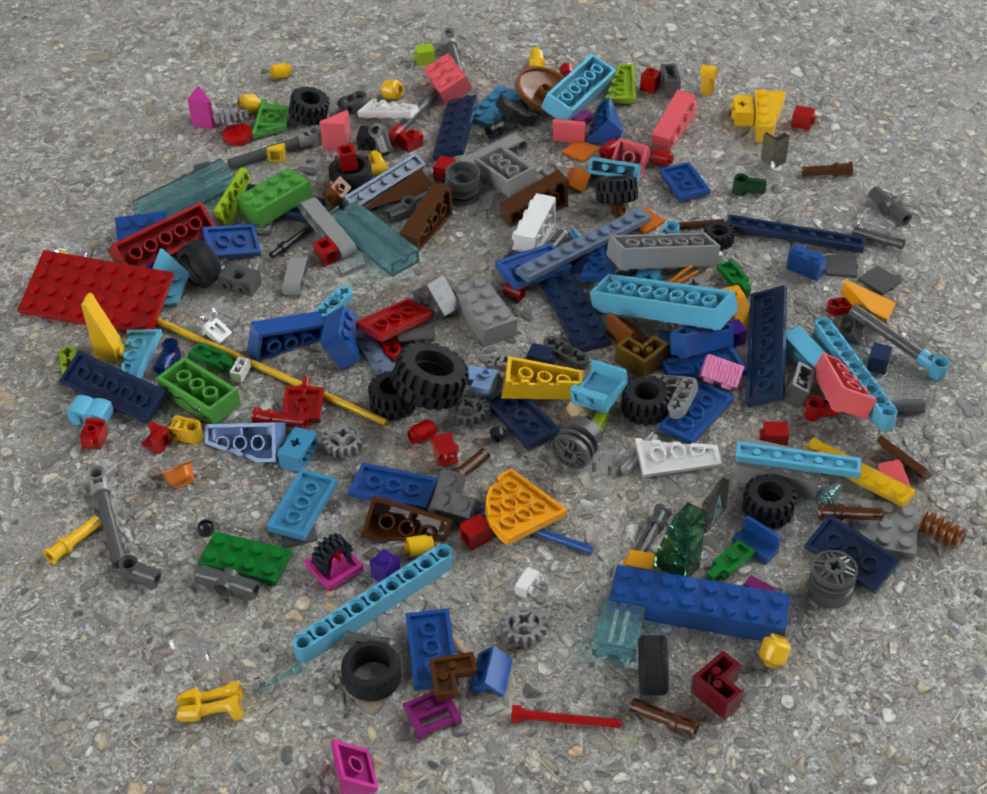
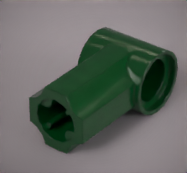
[732,173,767,196]

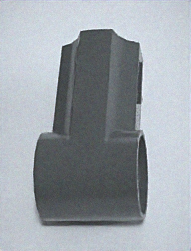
[369,123,393,156]
[119,555,162,588]

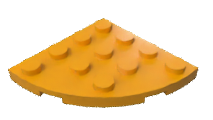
[485,468,568,546]

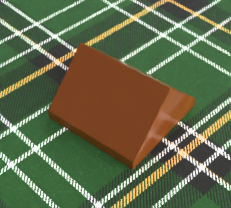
[607,312,650,344]

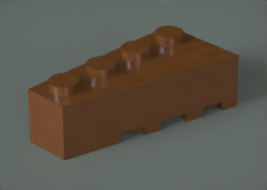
[500,169,569,227]
[399,182,452,252]

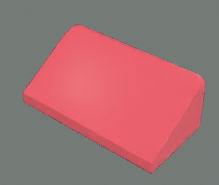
[877,459,911,487]

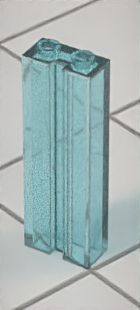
[132,158,235,217]
[331,201,419,277]

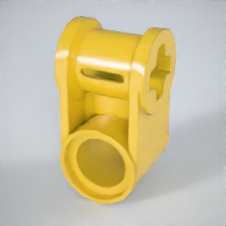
[166,415,204,445]

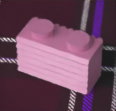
[699,354,745,391]

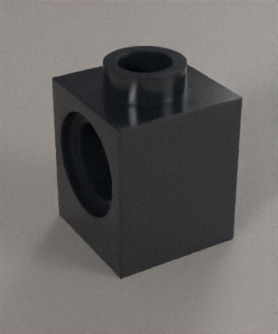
[357,126,375,151]

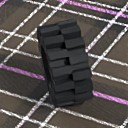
[704,220,735,251]

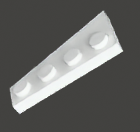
[357,98,419,119]
[634,438,722,478]

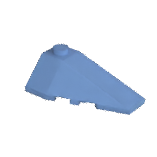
[205,422,286,462]

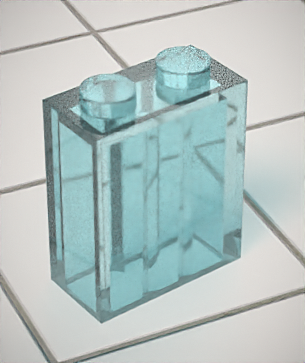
[592,600,646,663]

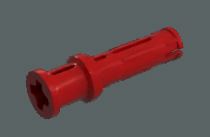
[251,407,309,429]

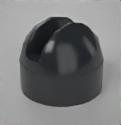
[489,426,506,443]
[197,519,215,537]

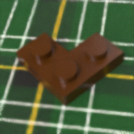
[429,652,478,701]

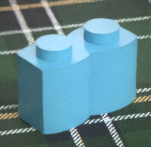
[66,395,114,425]

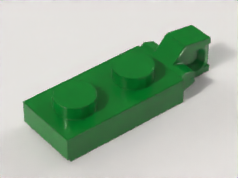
[716,260,751,298]
[187,342,236,372]
[706,540,756,582]

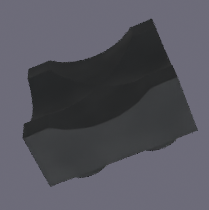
[495,94,538,127]

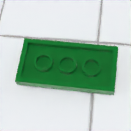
[197,531,292,586]

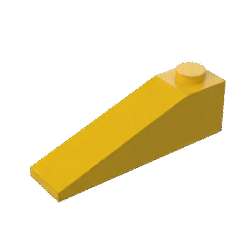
[81,293,124,363]

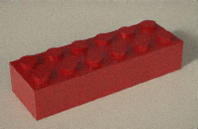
[108,201,216,267]

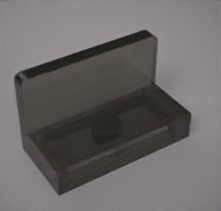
[761,132,790,169]

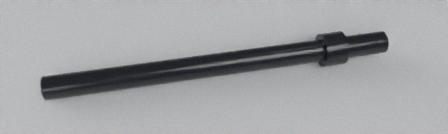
[269,203,343,259]

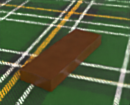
[877,435,932,480]

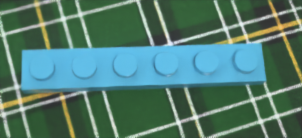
[735,441,861,478]

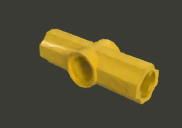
[529,47,545,67]

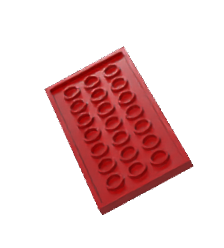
[17,250,175,333]

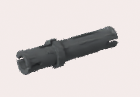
[852,225,906,250]

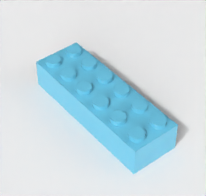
[541,54,617,120]

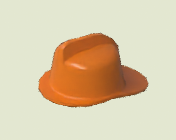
[150,459,195,488]

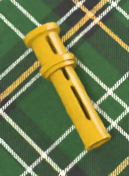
[43,515,102,565]

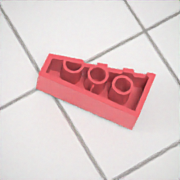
[652,90,697,150]
[814,353,877,420]

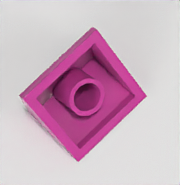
[187,86,215,129]
[331,739,379,794]

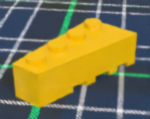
[753,89,786,143]
[501,356,583,400]

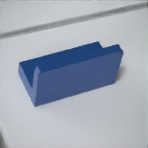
[732,515,781,564]
[470,646,512,697]

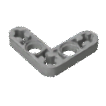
[646,374,698,419]

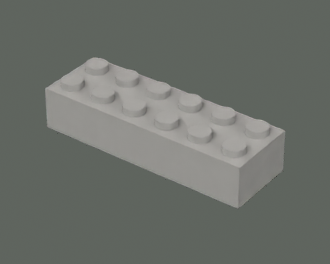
[607,233,720,271]

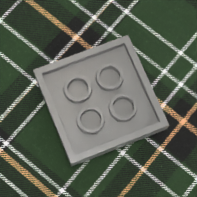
[853,497,919,559]

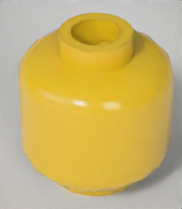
[380,80,404,100]
[237,94,261,114]
[758,633,791,669]

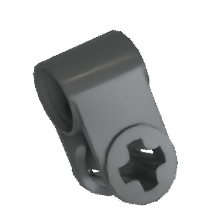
[337,91,368,116]

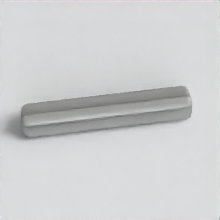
[620,432,658,475]

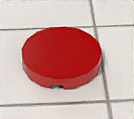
[222,124,253,147]

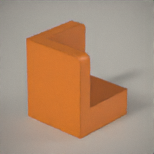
[566,167,591,192]

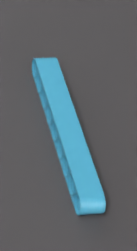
[813,317,898,432]
[293,544,453,662]

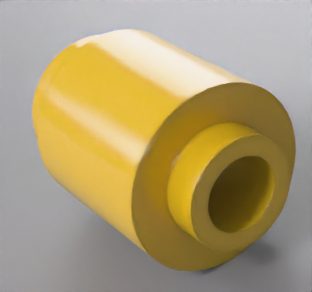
[269,62,292,80]
[403,534,434,558]

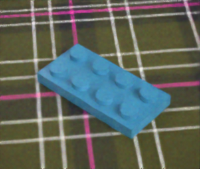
[473,85,521,127]
[266,469,338,541]

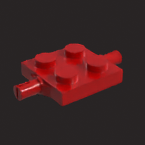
[281,376,324,423]

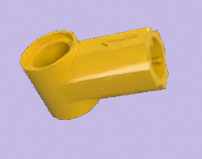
[700,64,718,96]
[367,150,388,179]

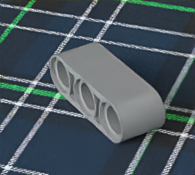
[282,257,309,296]

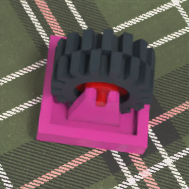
[304,533,364,592]

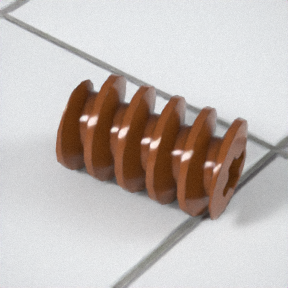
[918,510,968,549]

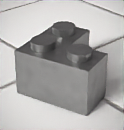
[411,275,461,319]
[430,468,480,520]

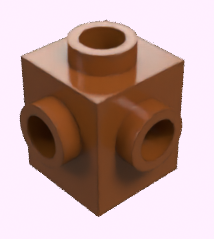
[322,176,352,206]

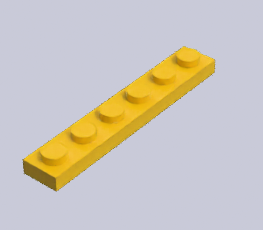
[802,437,916,508]

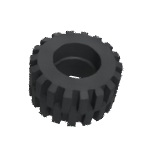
[288,86,330,126]
[595,175,638,204]
[368,370,416,420]
[621,376,671,426]
[742,474,797,529]

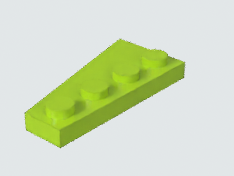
[605,64,636,104]
[213,167,251,226]

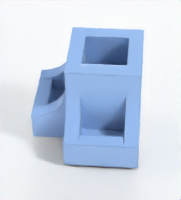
[466,366,498,399]

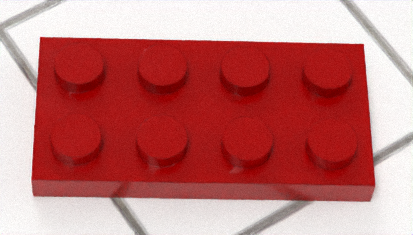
[356,298,434,342]

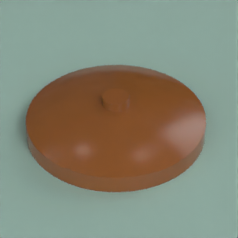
[515,66,565,114]

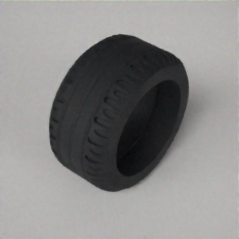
[328,154,372,193]
[177,239,222,288]
[638,635,669,696]
[341,640,401,702]

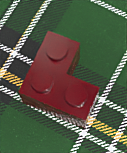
[691,650,743,720]

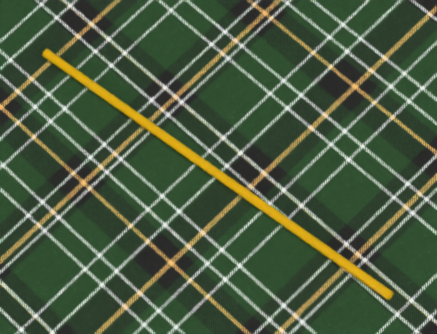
[156,318,388,426]

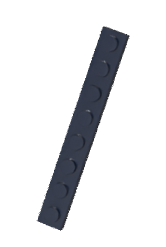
[726,214,866,253]

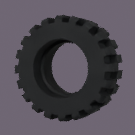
[391,341,469,411]

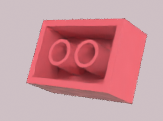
[423,53,473,105]

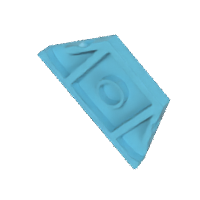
[152,248,189,307]

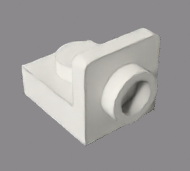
[201,318,232,345]

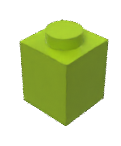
[412,43,436,66]

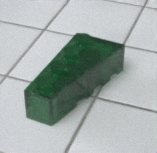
[654,502,706,577]

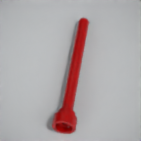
[511,704,622,728]

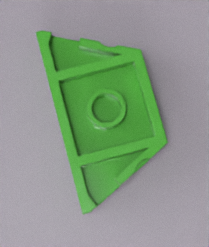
[252,98,290,138]

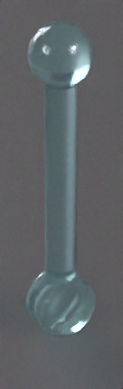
[259,664,302,691]

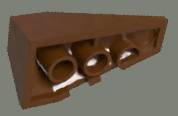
[366,168,432,211]
[361,494,452,542]

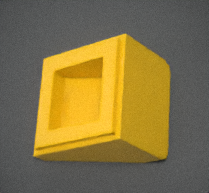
[266,143,286,163]

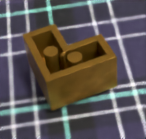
[615,335,669,377]

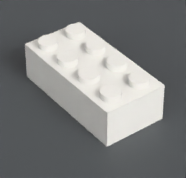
[512,193,556,253]

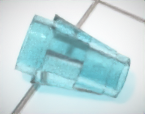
[815,482,843,505]

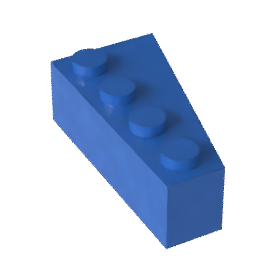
[247,311,325,363]

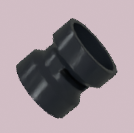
[484,119,506,139]

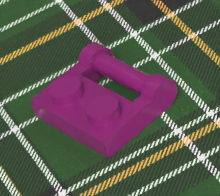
[403,691,462,741]

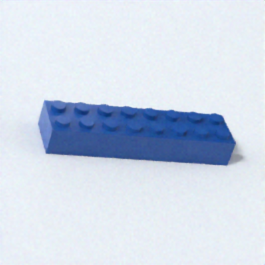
[608,565,790,641]

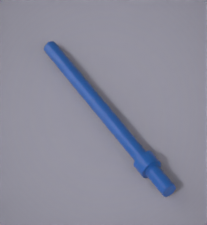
[476,507,594,554]

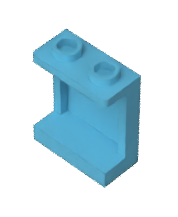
[570,360,628,414]

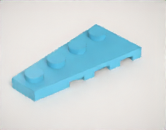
[121,329,163,379]

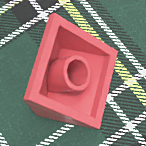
[320,110,351,150]
[553,119,588,143]
[612,138,650,178]

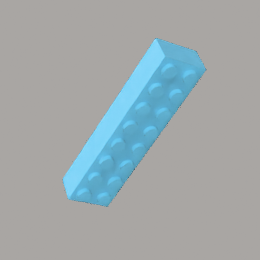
[590,274,738,330]

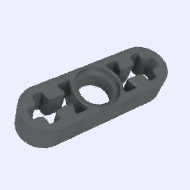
[543,336,589,370]

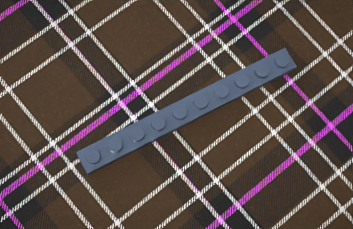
[516,207,652,283]

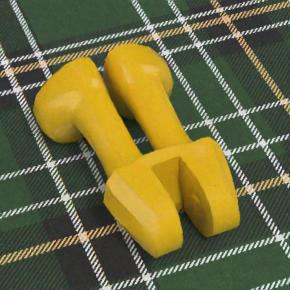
[176,680,243,722]

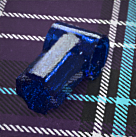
[153,338,182,375]

